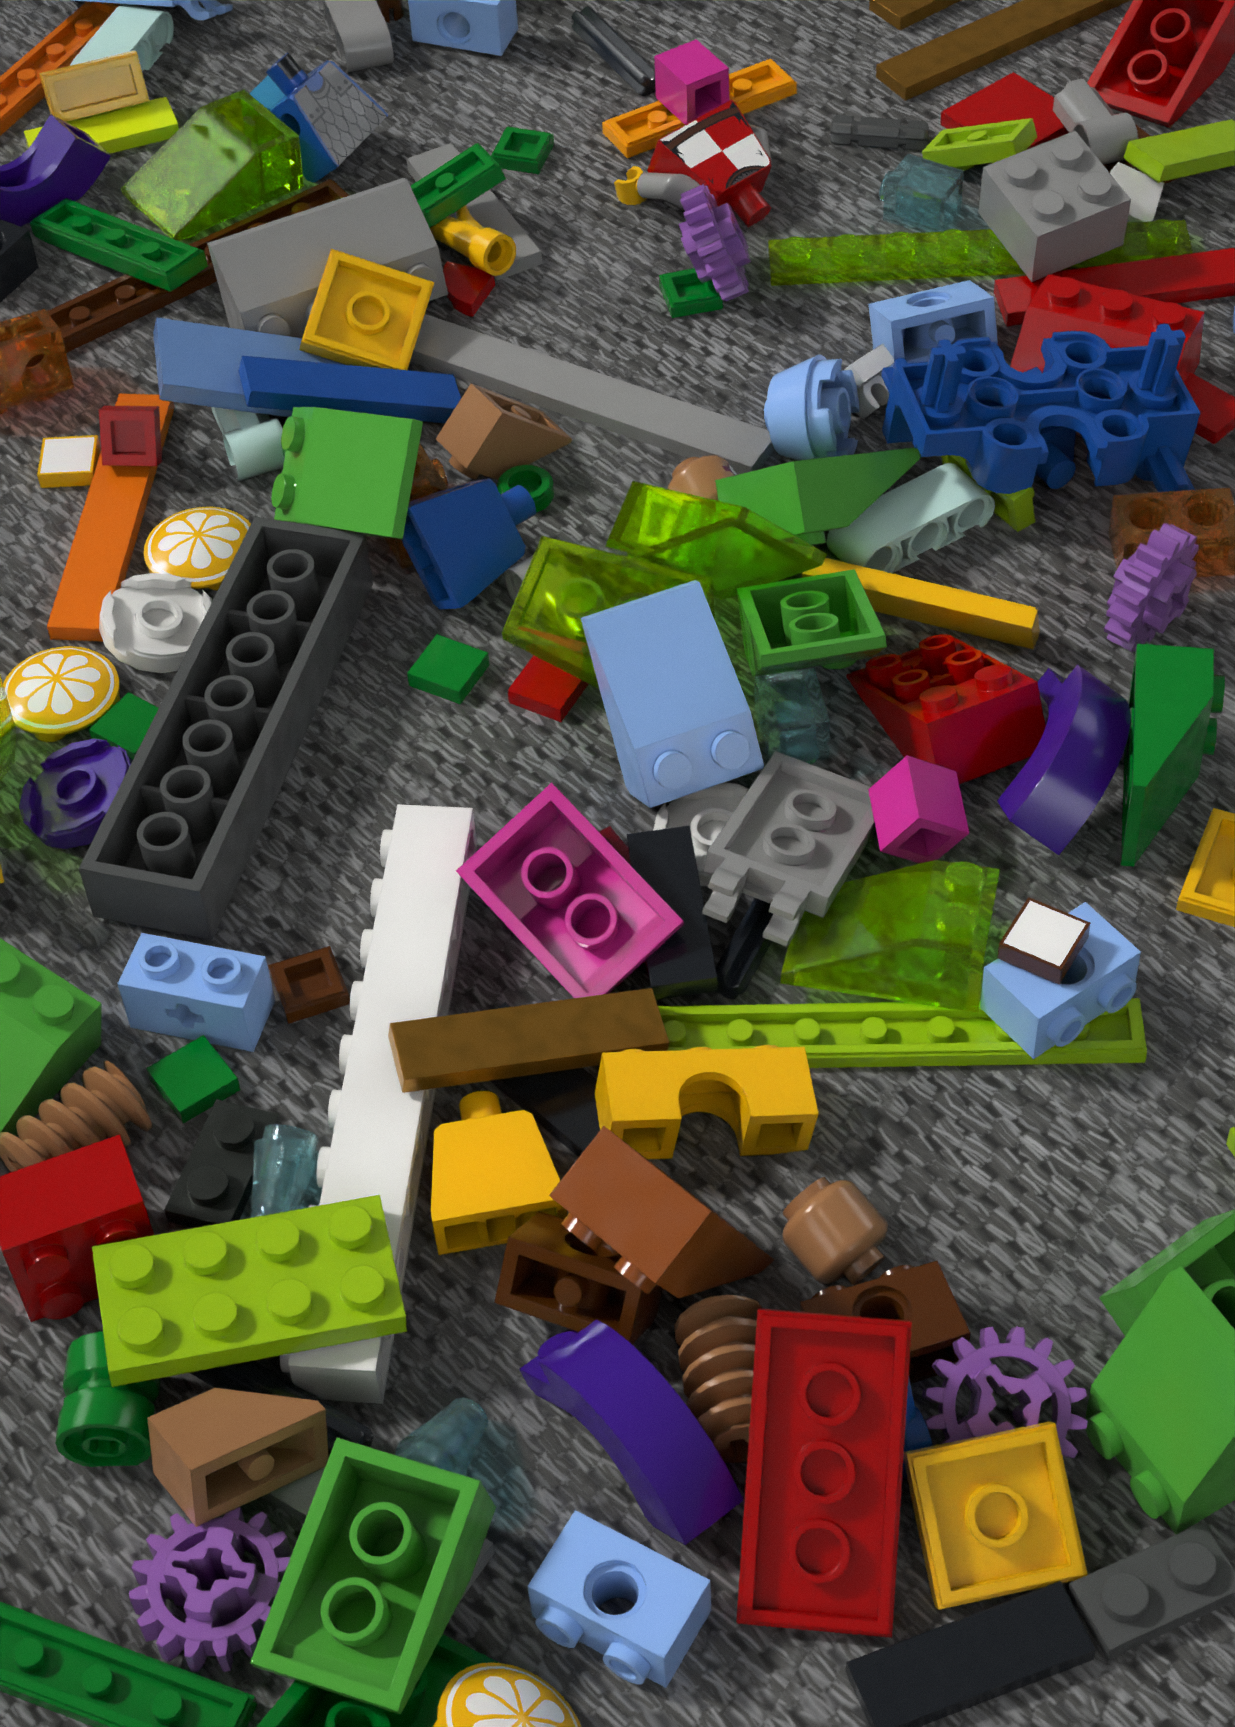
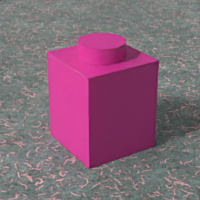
[654,39,729,125]
[868,755,969,864]

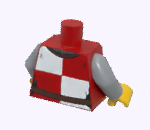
[614,99,772,227]

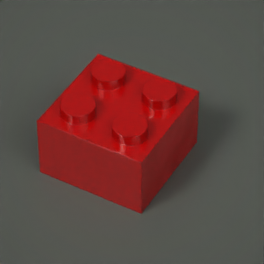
[0,1134,154,1322]

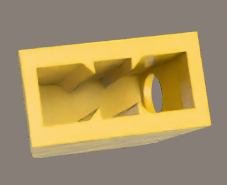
[431,1091,567,1255]

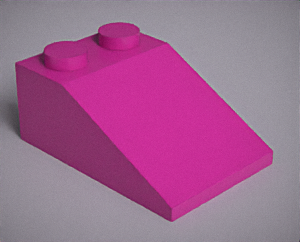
[456,782,685,998]

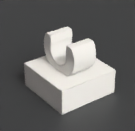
[844,344,894,419]

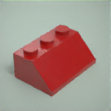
[1010,274,1205,399]

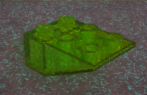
[121,89,304,241]

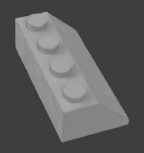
[207,178,448,338]

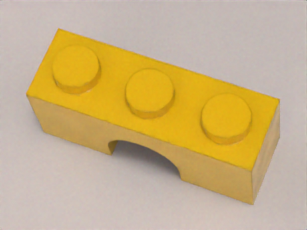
[595,1045,819,1159]

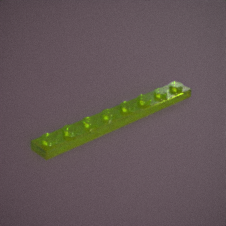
[768,219,1193,286]

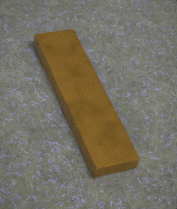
[388,988,669,1093]

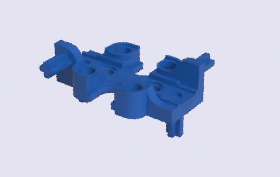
[881,324,1200,510]

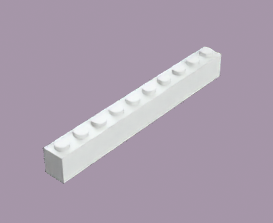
[280,804,477,1404]

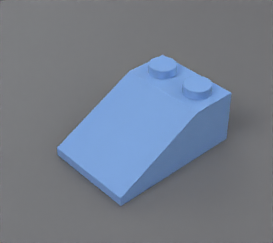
[581,580,764,808]

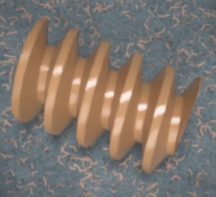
[0,1061,152,1172]
[674,1295,763,1463]

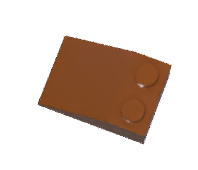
[549,1126,774,1298]

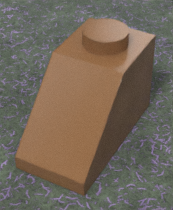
[436,383,573,480]
[147,1388,329,1527]

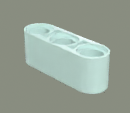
[70,4,174,72]
[826,463,995,573]

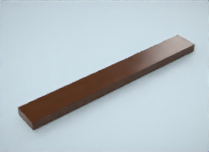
[0,179,350,383]

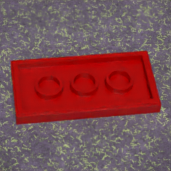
[736,1308,912,1638]

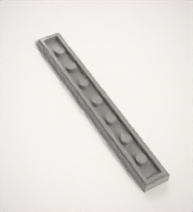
[411,314,775,475]

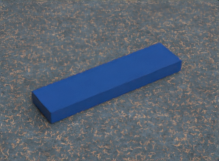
[238,356,461,423]

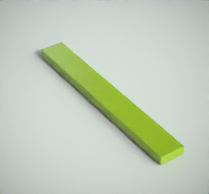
[658,998,1147,1068]

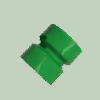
[55,1331,161,1467]

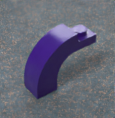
[0,114,111,227]
[997,664,1131,855]
[519,1319,744,1545]

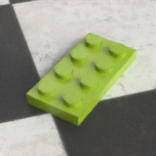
[92,1195,407,1387]

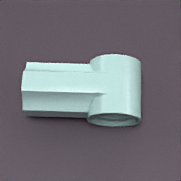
[211,407,284,481]

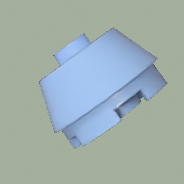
[764,355,859,460]

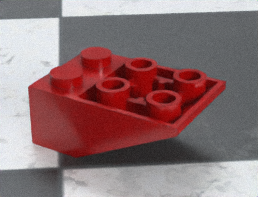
[846,634,1046,784]

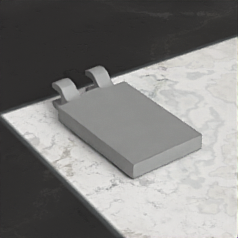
[702,751,876,947]

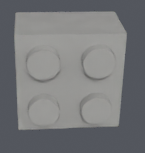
[978,131,1131,282]

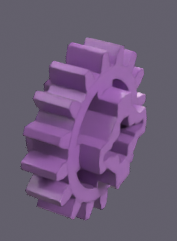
[679,184,751,302]
[1104,523,1199,652]
[922,1326,1088,1458]
[129,1506,292,1673]

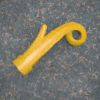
[430,205,516,276]

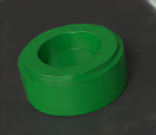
[497,465,554,512]

